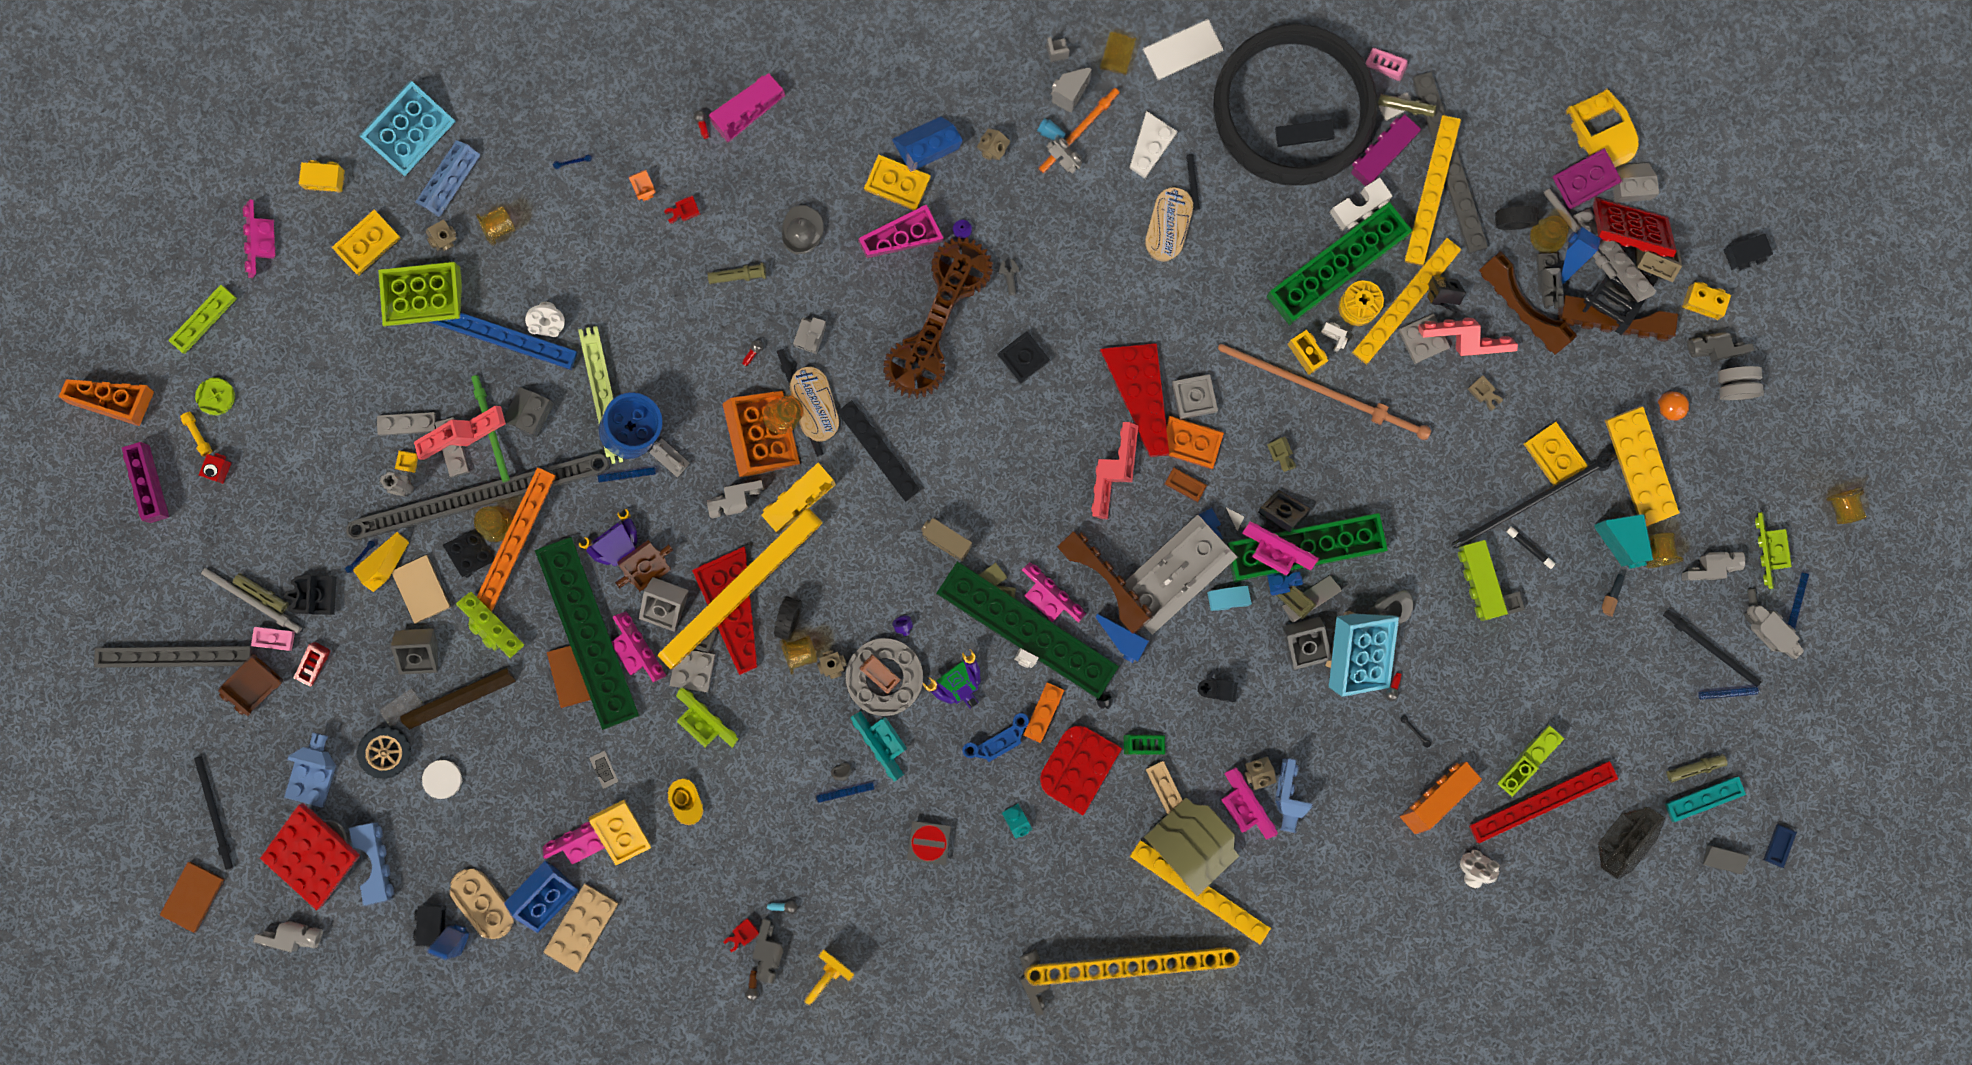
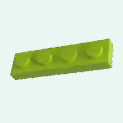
[168,285,237,354]

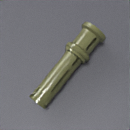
[708,262,766,285]

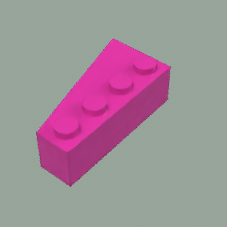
[709,73,785,143]
[858,205,944,258]

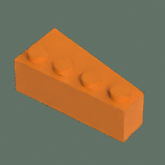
[58,379,154,426]
[1399,762,1482,834]

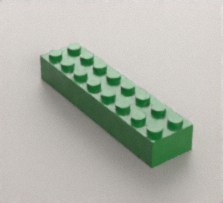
[1266,202,1413,326]
[1226,513,1388,582]

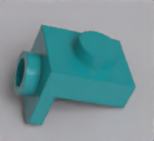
[1002,803,1032,839]

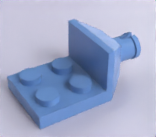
[284,732,336,808]
[1275,759,1312,833]

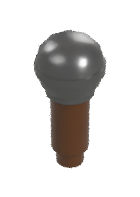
[745,971,759,1002]

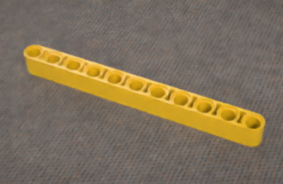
[658,508,823,670]
[1024,947,1239,985]

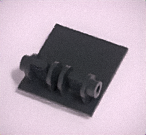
[442,528,495,578]

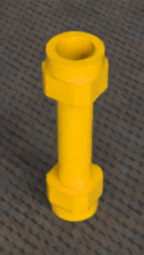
[180,412,213,457]

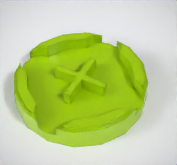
[195,377,235,416]

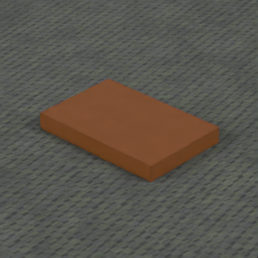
[547,646,591,708]
[160,862,224,933]

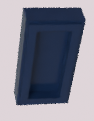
[1763,824,1797,868]

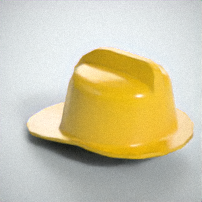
[668,779,703,825]

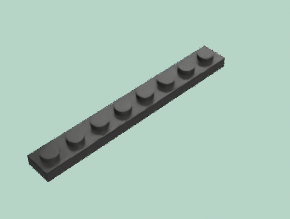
[94,646,253,668]

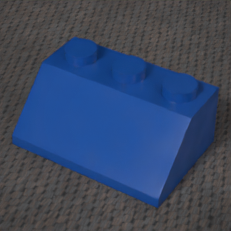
[892,116,963,172]
[504,860,579,933]

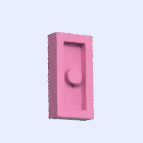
[251,627,295,651]

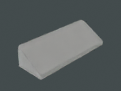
[1282,576,1342,623]

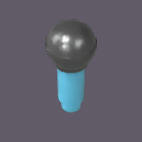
[767,901,798,914]

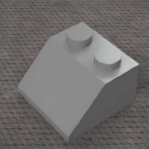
[1051,68,1092,113]
[1613,163,1659,203]
[639,577,689,632]

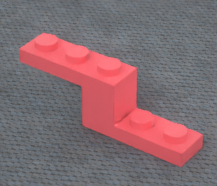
[1419,318,1518,356]
[414,406,506,460]
[1092,422,1138,519]

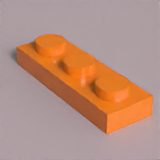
[1023,682,1064,743]

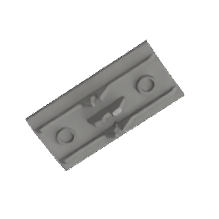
[1113,515,1237,635]

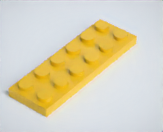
[1605,406,1679,526]

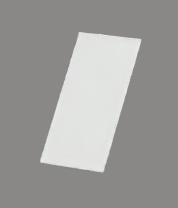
[1143,20,1223,80]

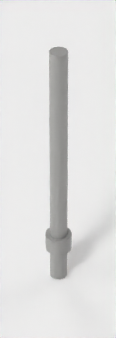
[1544,189,1617,279]
[201,568,302,634]

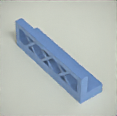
[415,140,480,217]

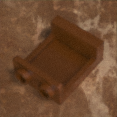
[218,654,283,716]

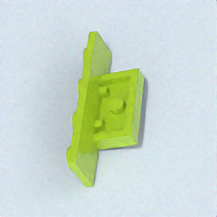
[1755,512,1792,589]
[456,592,524,658]
[676,687,738,748]

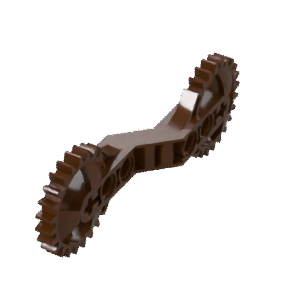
[883,237,993,399]

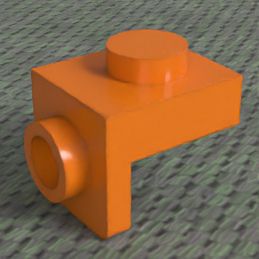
[629,169,656,201]

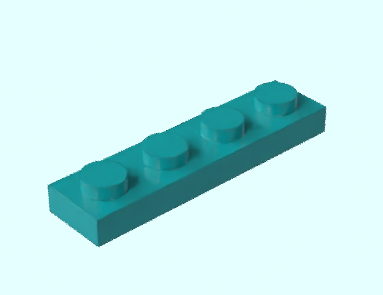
[1665,776,1746,822]

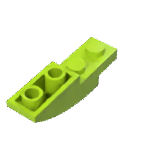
[1497,725,1565,797]

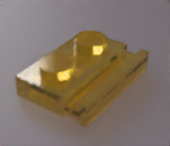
[1100,31,1136,75]

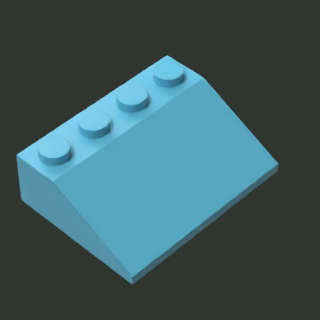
[359,81,455,176]
[1329,614,1399,697]

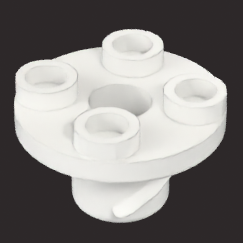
[525,302,565,337]
[1460,850,1500,888]

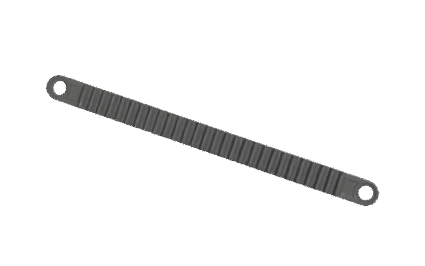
[346,454,609,540]

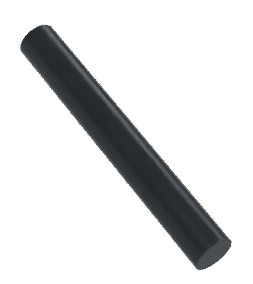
[1186,154,1200,211]

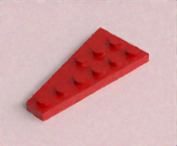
[1100,344,1169,457]
[692,546,758,675]

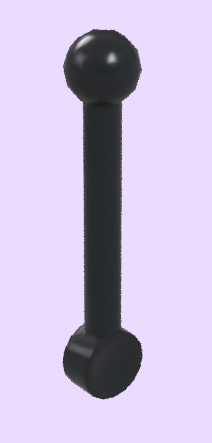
[1400,716,1431,748]

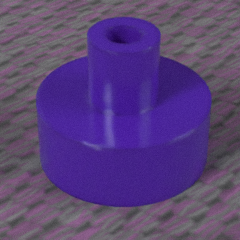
[953,220,972,240]
[892,616,913,636]

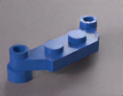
[962,713,1029,762]

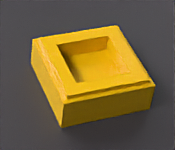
[395,450,418,473]

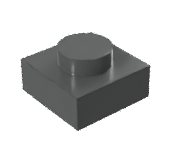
[1503,592,1525,615]

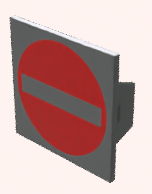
[907,821,951,865]

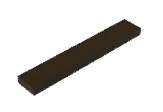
[399,668,516,730]

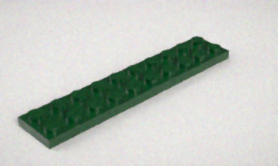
[535,537,639,731]
[936,561,1119,699]

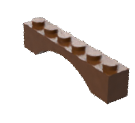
[1479,251,1577,355]
[1557,295,1678,342]
[1057,531,1153,634]

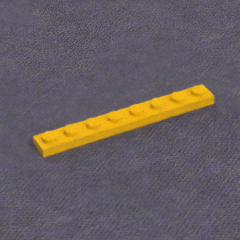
[1405,115,1461,266]
[1352,238,1462,365]
[1130,840,1271,945]

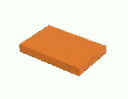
[1166,416,1224,469]

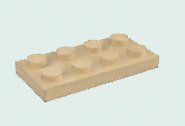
[543,883,619,972]

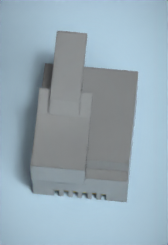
[793,317,826,354]

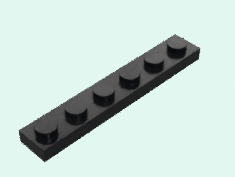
[837,400,921,502]

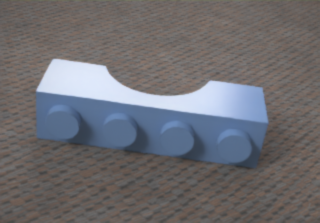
[349,822,394,906]

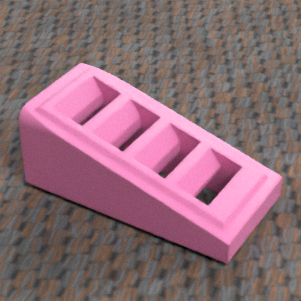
[1365,48,1408,81]

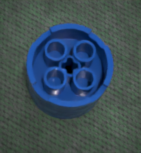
[599,393,662,459]

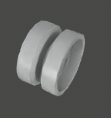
[1718,366,1764,400]

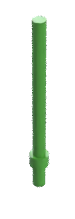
[471,375,510,482]

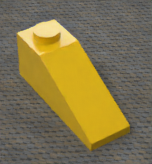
[353,532,409,592]

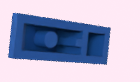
[1562,227,1601,284]
[1096,613,1149,663]
[428,924,470,960]

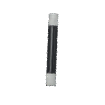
[1506,526,1556,569]

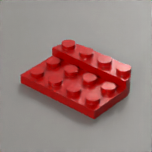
[1040,726,1122,816]

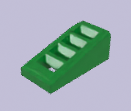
[1124,735,1165,755]

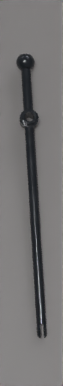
[1451,452,1618,549]

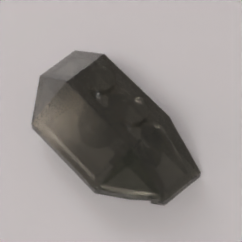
[1598,807,1666,880]

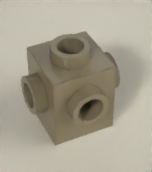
[977,129,1011,160]
[425,219,456,251]
[817,650,847,679]
[1244,757,1277,790]

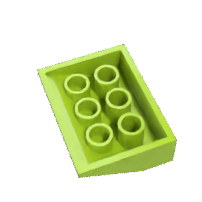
[378,262,462,326]

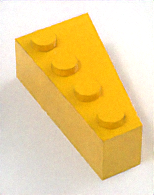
[761,463,836,534]

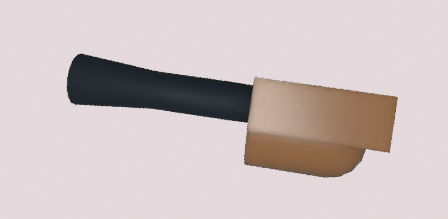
[1602,574,1625,617]

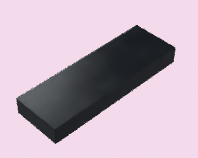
[1275,119,1335,147]

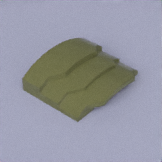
[1143,797,1239,896]

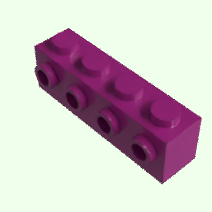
[1351,114,1421,187]
[122,442,169,523]

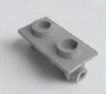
[1046,135,1082,173]
[649,439,690,478]

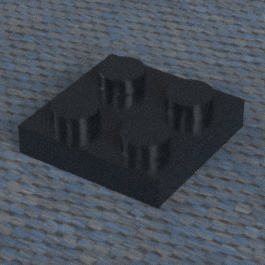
[997,331,1050,385]
[1258,489,1311,533]

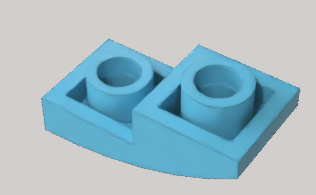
[1207,586,1252,611]

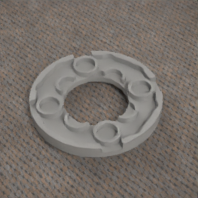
[846,638,923,716]

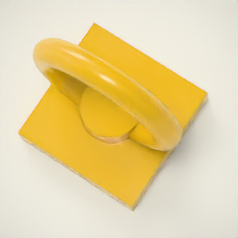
[805,950,854,1005]

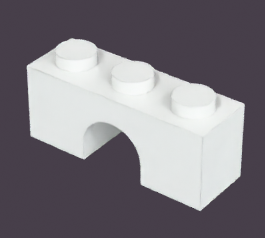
[1330,178,1392,231]

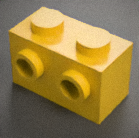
[1682,282,1731,320]
[1287,329,1328,375]

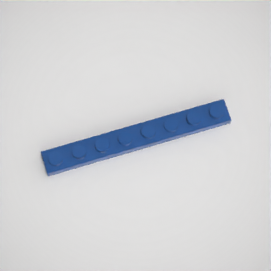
[429,313,578,370]

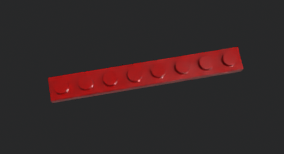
[1469,761,1618,844]

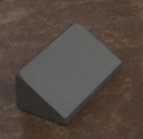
[1703,846,1749,874]

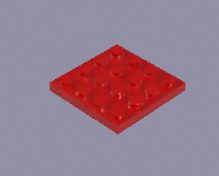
[1593,197,1677,257]
[260,803,360,911]

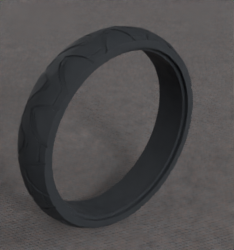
[1213,24,1377,186]

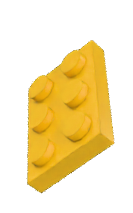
[864,154,931,210]
[332,210,401,276]
[1523,422,1588,486]
[589,800,651,865]

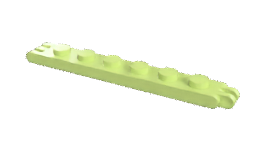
[578,326,623,464]

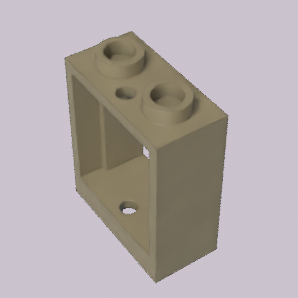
[1635,248,1682,282]
[921,518,972,562]

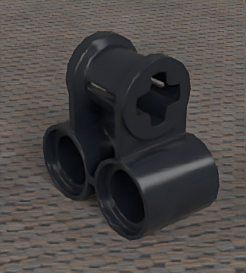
[1197,680,1238,702]

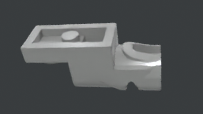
[707,480,765,518]
[1682,552,1745,581]
[253,921,323,952]

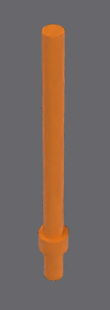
[1038,88,1120,174]

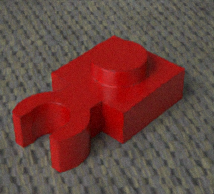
[664,196,701,224]
[723,918,759,952]

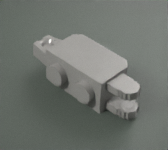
[1747,605,1804,659]

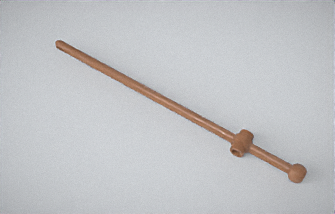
[1218,344,1431,440]

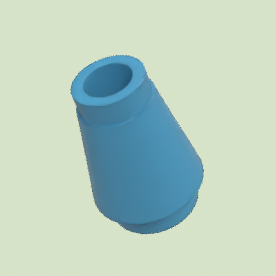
[1037,118,1066,140]

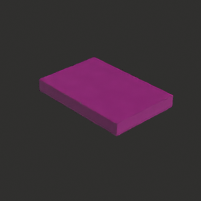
[1553,148,1623,210]

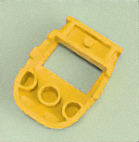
[1566,89,1639,168]

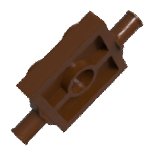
[615,540,674,592]

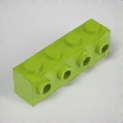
[1458,540,1508,621]

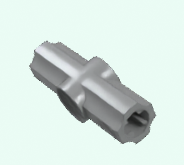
[380,472,414,497]

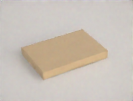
[392,555,451,624]

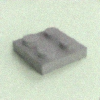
[1398,314,1450,364]
[1172,374,1218,419]
[669,651,715,693]

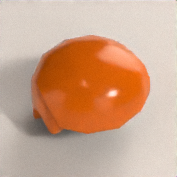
[1658,391,1689,421]

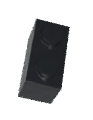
[1724,233,1773,271]
[413,905,446,946]

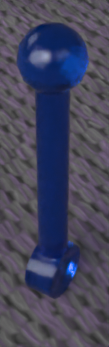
[553,155,592,169]
[345,541,375,573]

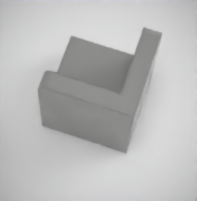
[1046,37,1069,62]

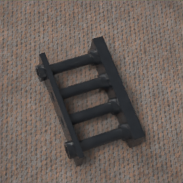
[1582,250,1659,336]

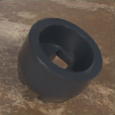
[1096,693,1112,709]

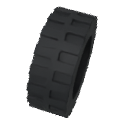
[1495,206,1539,230]
[774,596,802,641]

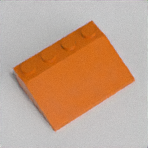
[722,391,800,477]

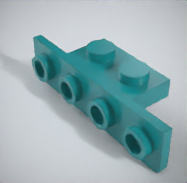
[850,711,907,782]

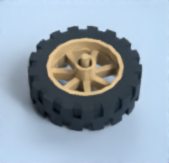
[357,726,411,779]

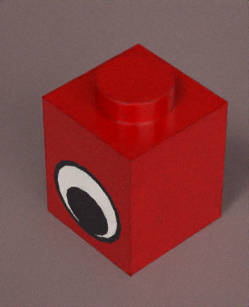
[199,453,231,484]

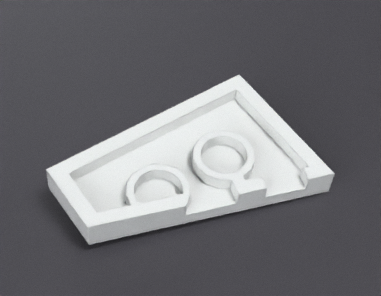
[1130,111,1177,178]

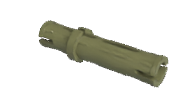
[1378,94,1437,117]
[233,573,289,613]
[1666,754,1728,783]

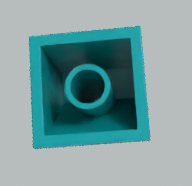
[1594,514,1653,569]

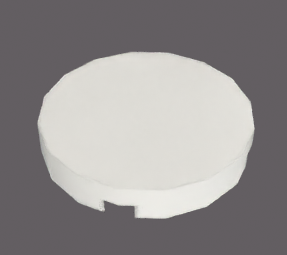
[422,760,462,799]

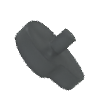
[831,763,851,781]

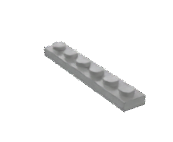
[1573,209,1656,302]

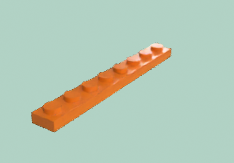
[477,467,556,612]

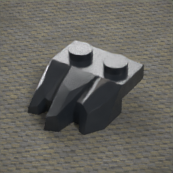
[284,575,337,615]

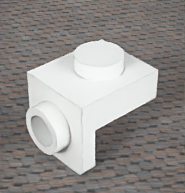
[1321,322,1348,352]
[1014,649,1038,668]

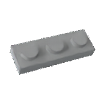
[377,412,436,436]
[435,417,470,478]

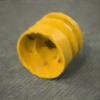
[1338,280,1384,326]

